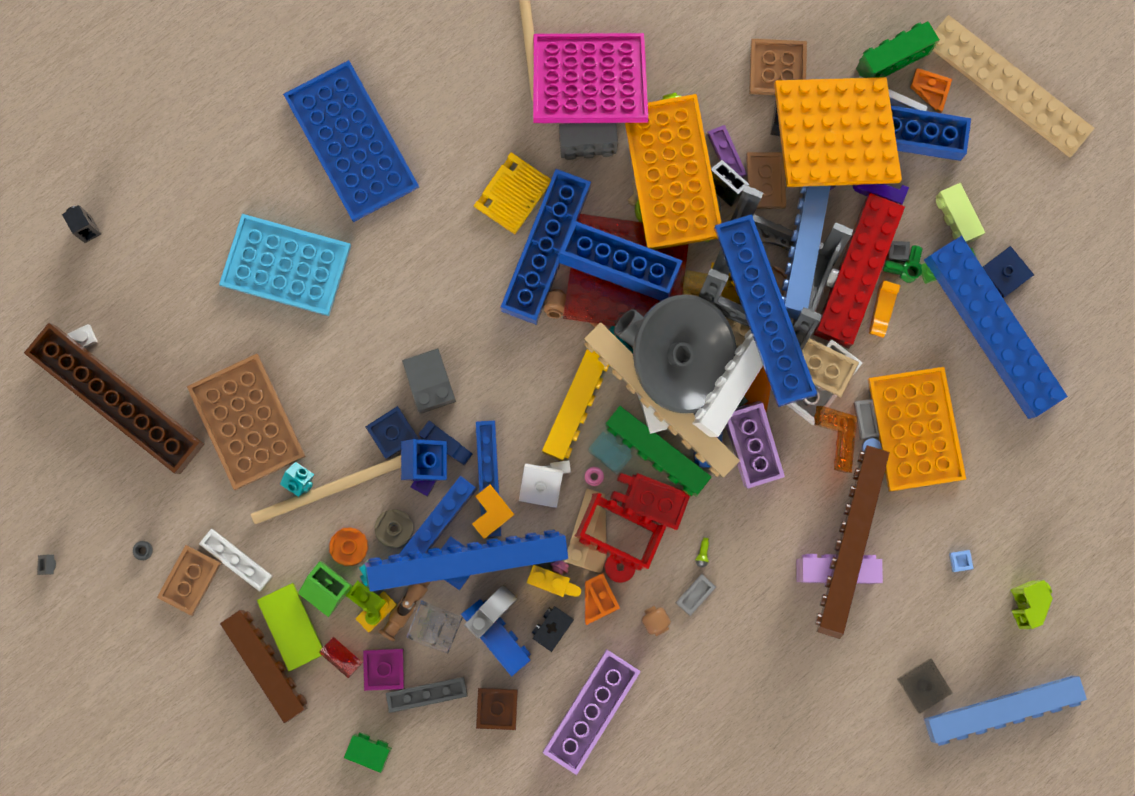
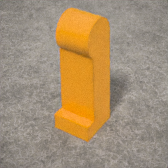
[869,280,900,338]

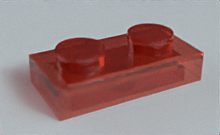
[319,637,363,679]

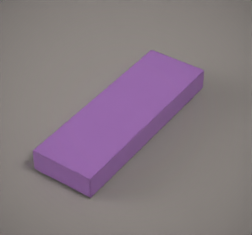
[707,125,747,178]

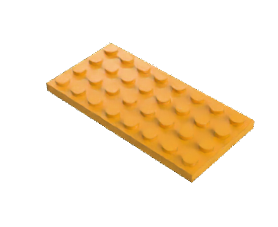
[625,94,721,250]

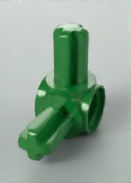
[883,245,923,283]

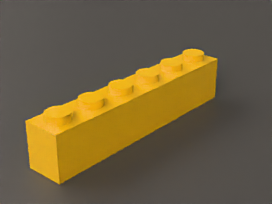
[542,349,609,461]

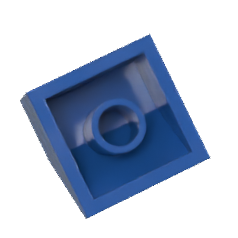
[401,439,447,481]

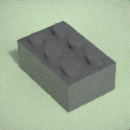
[559,123,618,160]

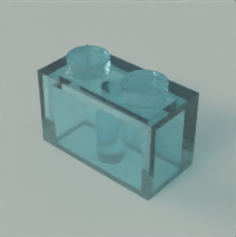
[588,432,633,475]

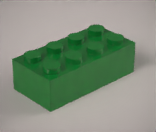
[856,21,940,78]

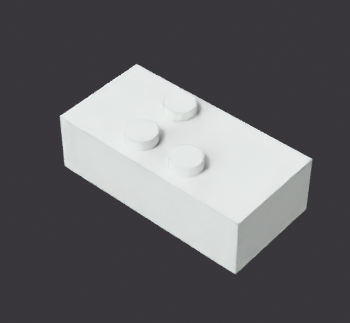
[787,340,862,425]

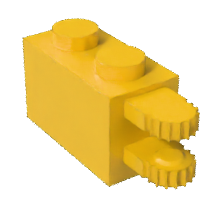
[527,565,582,597]

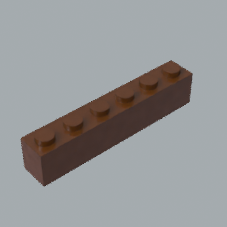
[220,610,308,723]

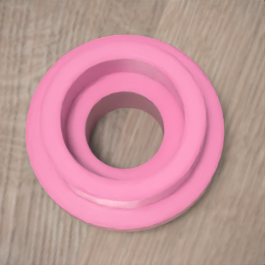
[585,467,604,486]
[550,560,569,575]

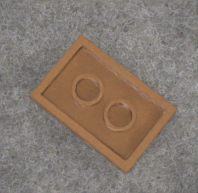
[746,152,786,209]
[157,545,221,616]

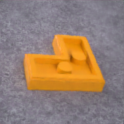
[472,484,515,539]

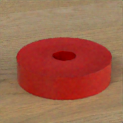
[605,552,636,583]

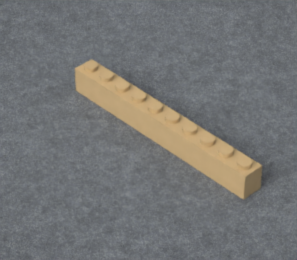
[584,322,740,478]

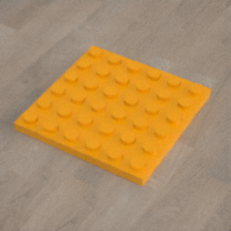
[774,77,902,187]

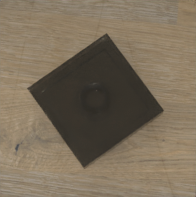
[897,658,953,714]

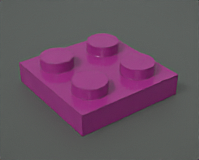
[363,649,405,691]

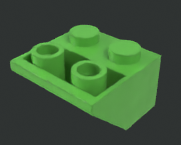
[298,561,353,617]

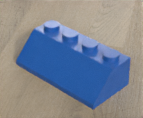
[461,599,531,677]

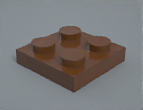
[476,688,518,730]

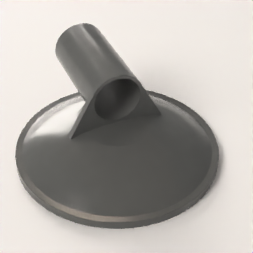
[614,295,737,413]

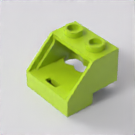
[1010,580,1053,629]

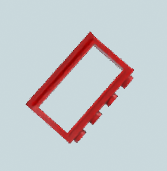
[574,493,667,571]

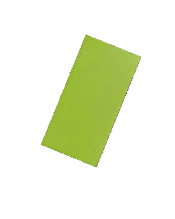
[257,583,326,672]

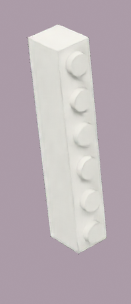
[692,330,763,437]

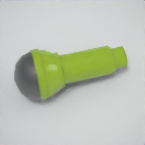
[695,537,709,567]

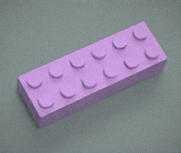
[543,649,641,775]

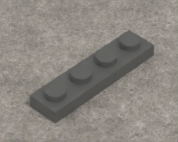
[386,677,468,713]

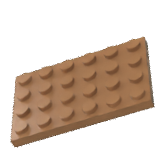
[187,354,306,491]

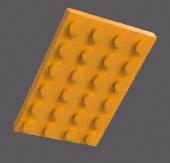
[868,367,966,492]

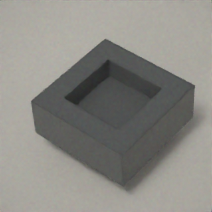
[889,241,910,262]
[37,555,56,575]

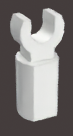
[542,460,571,474]

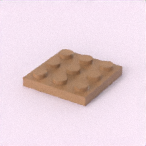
[749,39,807,95]

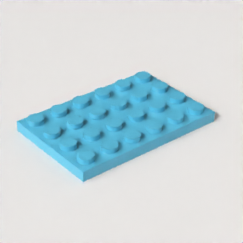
[219,214,351,316]

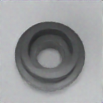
[133,541,153,561]

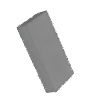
[853,399,879,440]
[675,574,716,616]

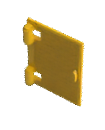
[473,152,551,235]

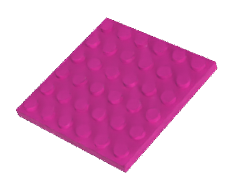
[533,33,648,123]

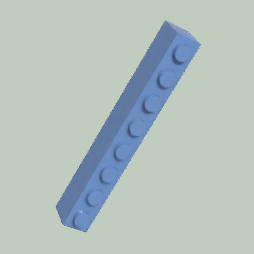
[781,186,831,319]
[924,676,1087,746]

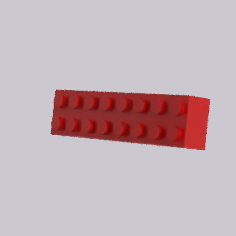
[813,193,905,349]

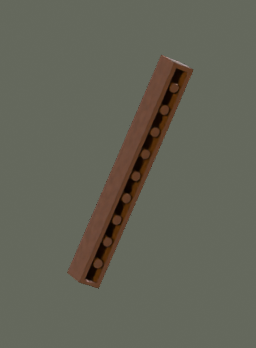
[815,445,890,639]

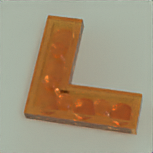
[814,406,857,473]

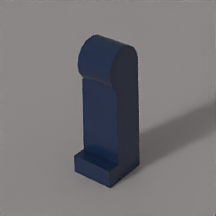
[419,420,473,466]

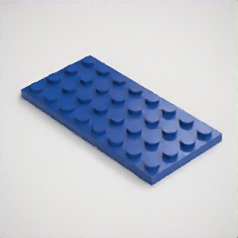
[283,60,419,222]

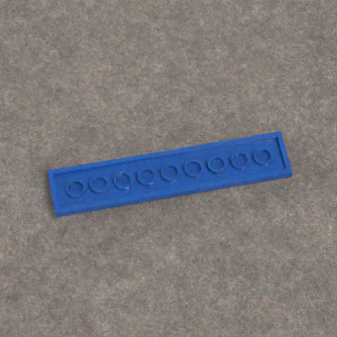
[714,214,817,407]

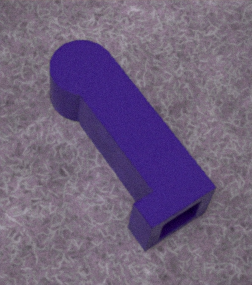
[852,184,909,205]

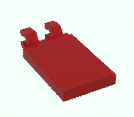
[610,473,690,530]

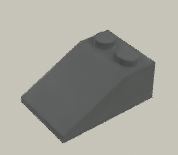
[402,348,456,414]

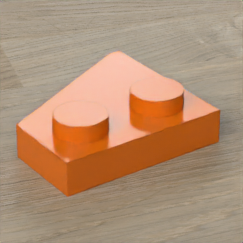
[910,68,952,113]
[585,573,620,625]

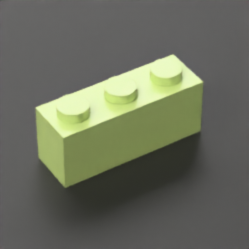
[936,183,985,243]

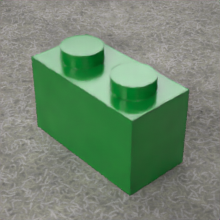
[344,732,392,773]

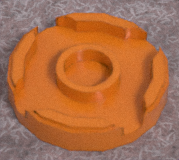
[329,527,369,566]

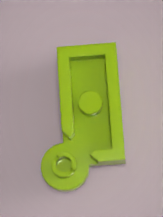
[346,580,386,625]

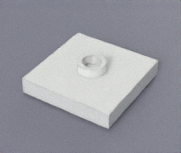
[519,464,563,508]

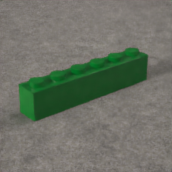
[605,406,712,497]

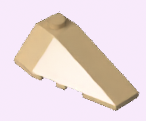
[564,489,607,574]

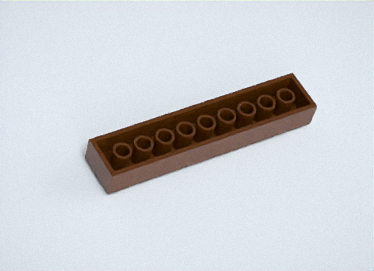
[24,323,205,474]

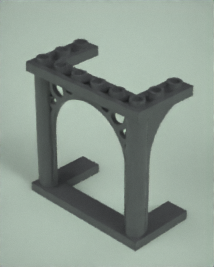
[698,185,853,350]

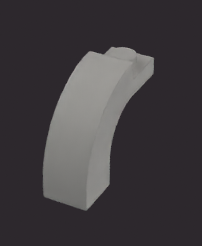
[464,585,518,639]

